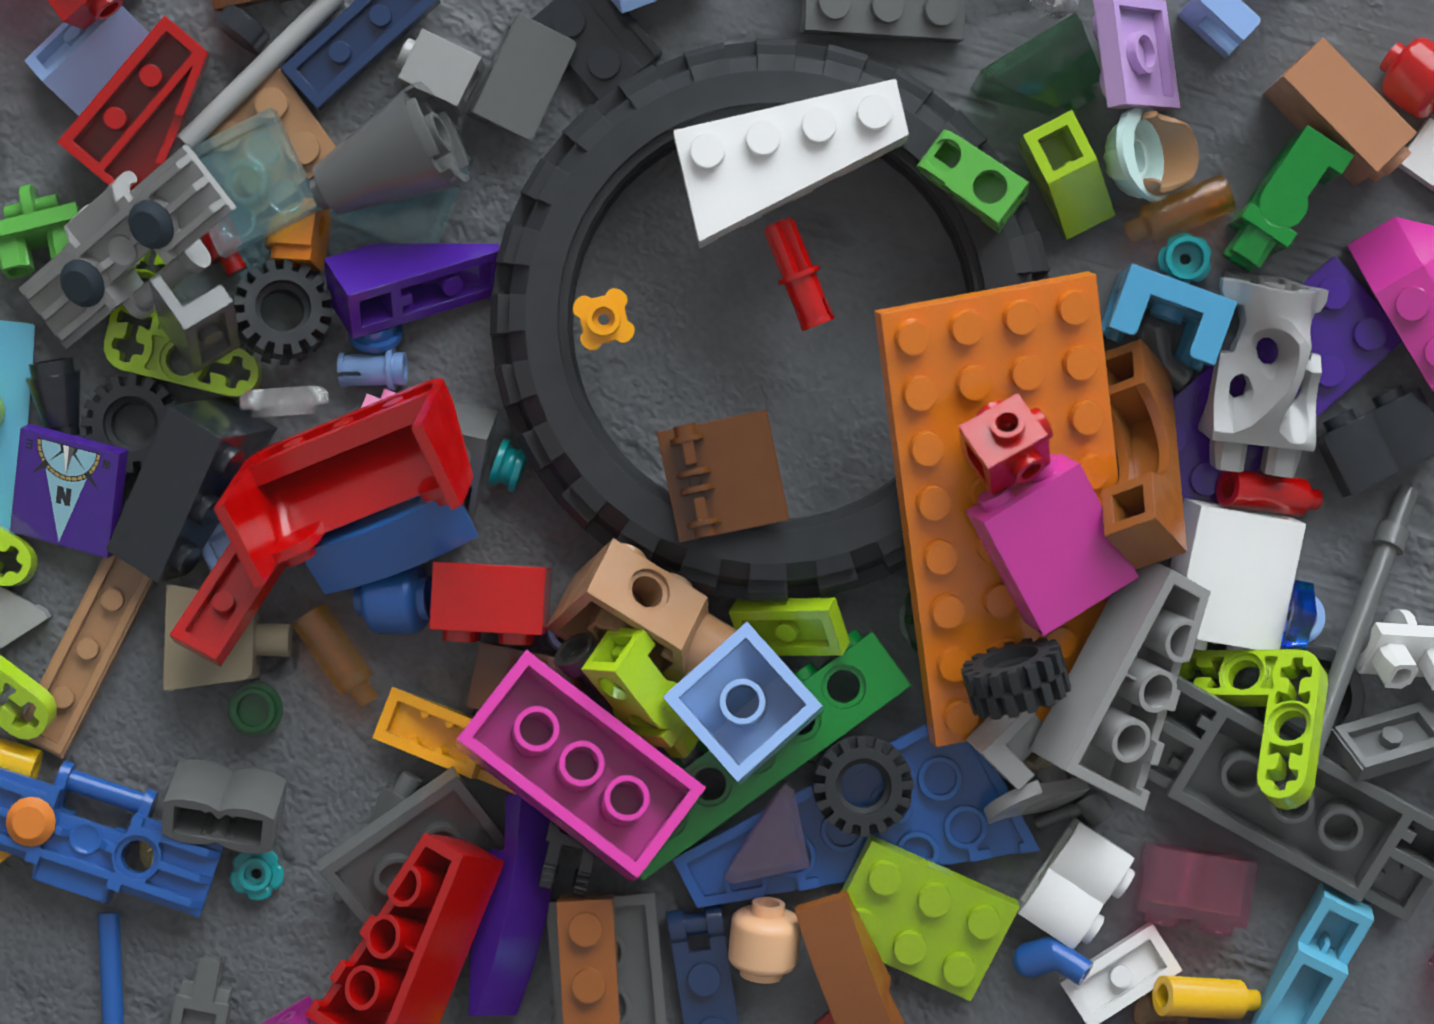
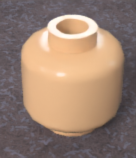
[728,897,801,984]

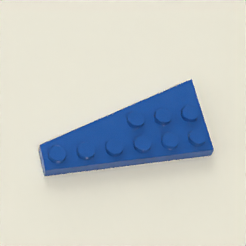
[672,722,1040,908]

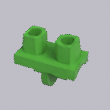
[0,183,80,279]

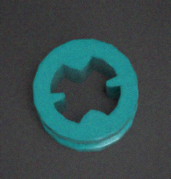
[488,438,528,493]

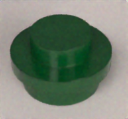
[228,682,283,737]

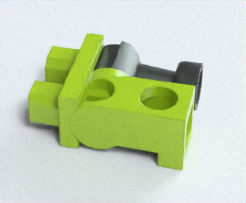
[554,628,699,759]

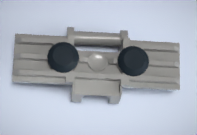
[18,144,237,349]

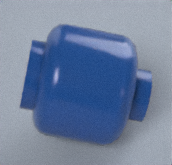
[353,565,432,634]

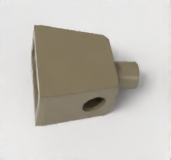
[163,585,292,690]

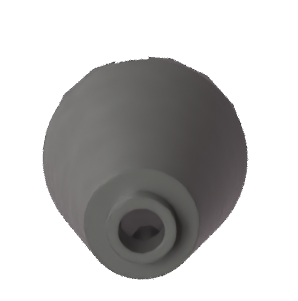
[309,82,470,215]

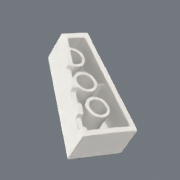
[673,79,909,249]

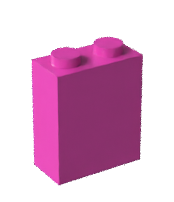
[965,453,1139,636]

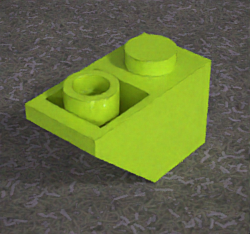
[1016,110,1115,241]

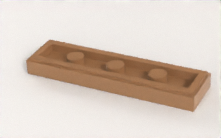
[22,555,155,759]

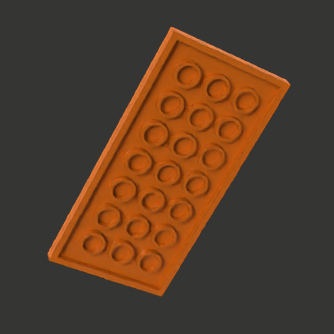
[874,271,1119,748]

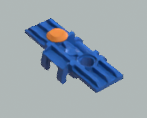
[0,760,224,917]

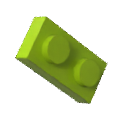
[729,598,850,656]

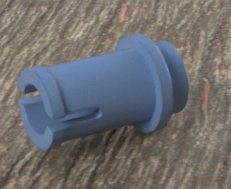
[337,347,408,391]

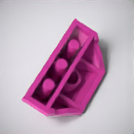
[1347,217,1434,392]

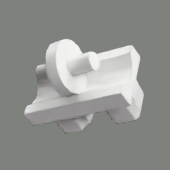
[1355,609,1434,690]

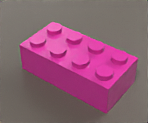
[455,650,706,882]

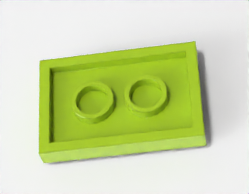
[841,834,1020,1001]

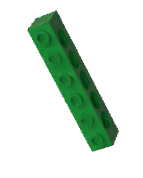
[640,629,911,881]

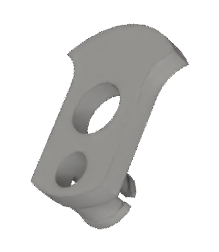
[984,764,1089,824]

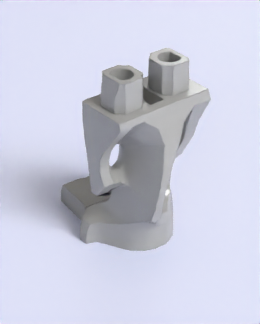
[1198,270,1329,478]

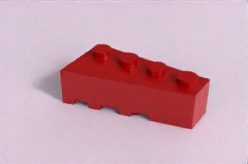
[304,833,505,1024]

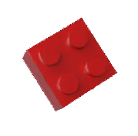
[429,562,552,645]

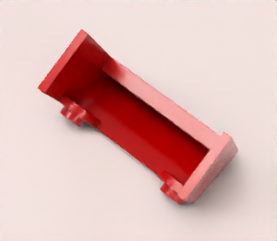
[214,378,474,589]

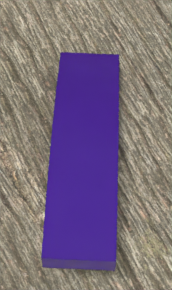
[468,794,553,1016]

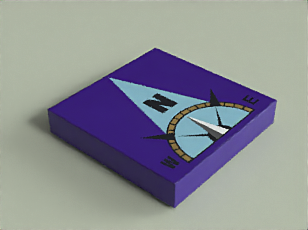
[10,424,128,558]

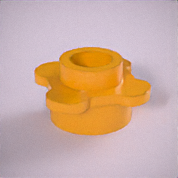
[573,288,635,351]

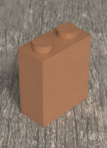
[1263,37,1417,186]

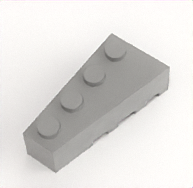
[1029,563,1211,811]

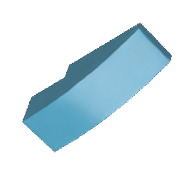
[1250,881,1374,1024]

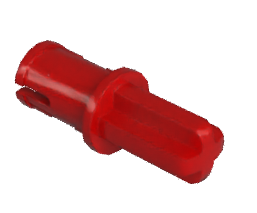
[764,218,835,332]

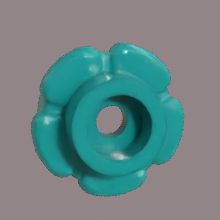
[1158,232,1211,284]
[230,850,284,901]

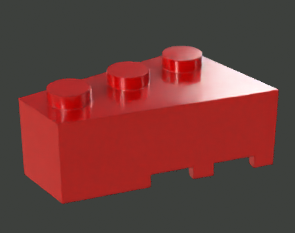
[57,15,210,191]

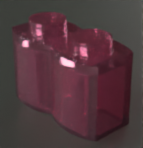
[1134,841,1258,936]

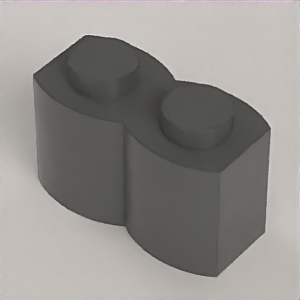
[161,760,287,853]

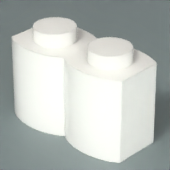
[1017,818,1135,950]

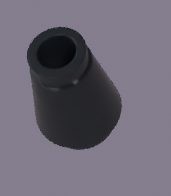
[26,357,80,435]

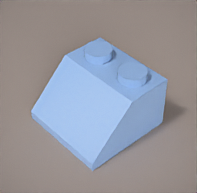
[663,622,824,784]

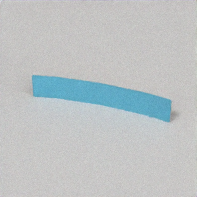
[0,320,35,534]

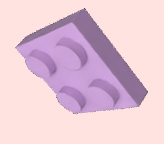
[1092,0,1181,112]

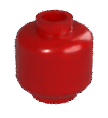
[1379,37,1434,119]

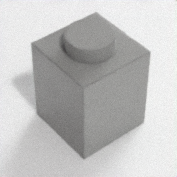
[396,28,486,114]

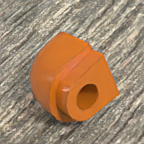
[265,199,331,272]

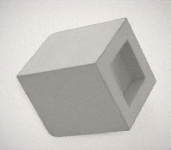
[966,711,1043,791]

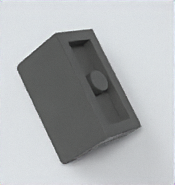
[466,13,576,140]
[149,274,241,374]

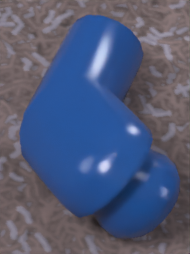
[1013,936,1094,985]

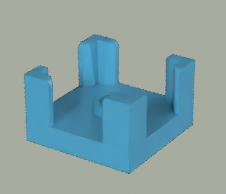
[1101,263,1238,372]

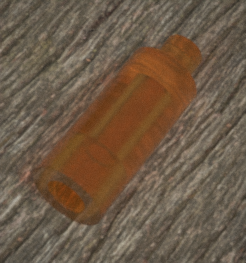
[1124,174,1236,244]
[292,603,378,709]

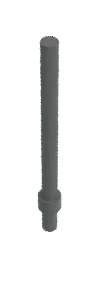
[1288,485,1419,781]

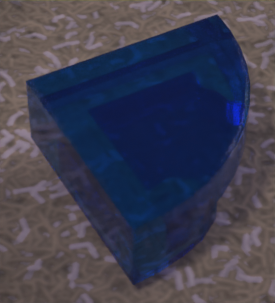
[1282,580,1317,651]

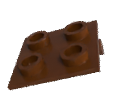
[657,409,790,543]

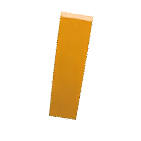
[372,687,516,794]

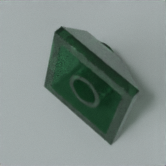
[971,12,1101,115]

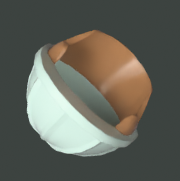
[1103,108,1199,202]

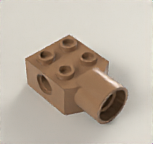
[546,538,737,684]

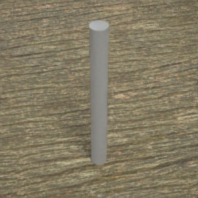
[176,0,345,151]

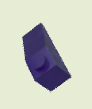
[324,243,500,339]

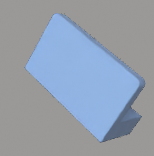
[24,6,149,116]

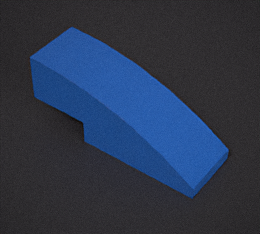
[305,495,478,594]

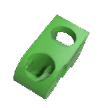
[916,129,1029,234]

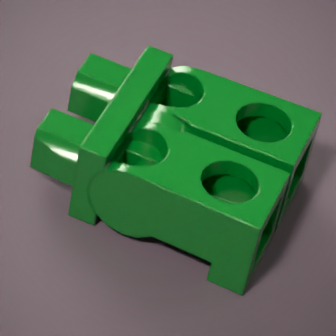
[1221,125,1354,273]

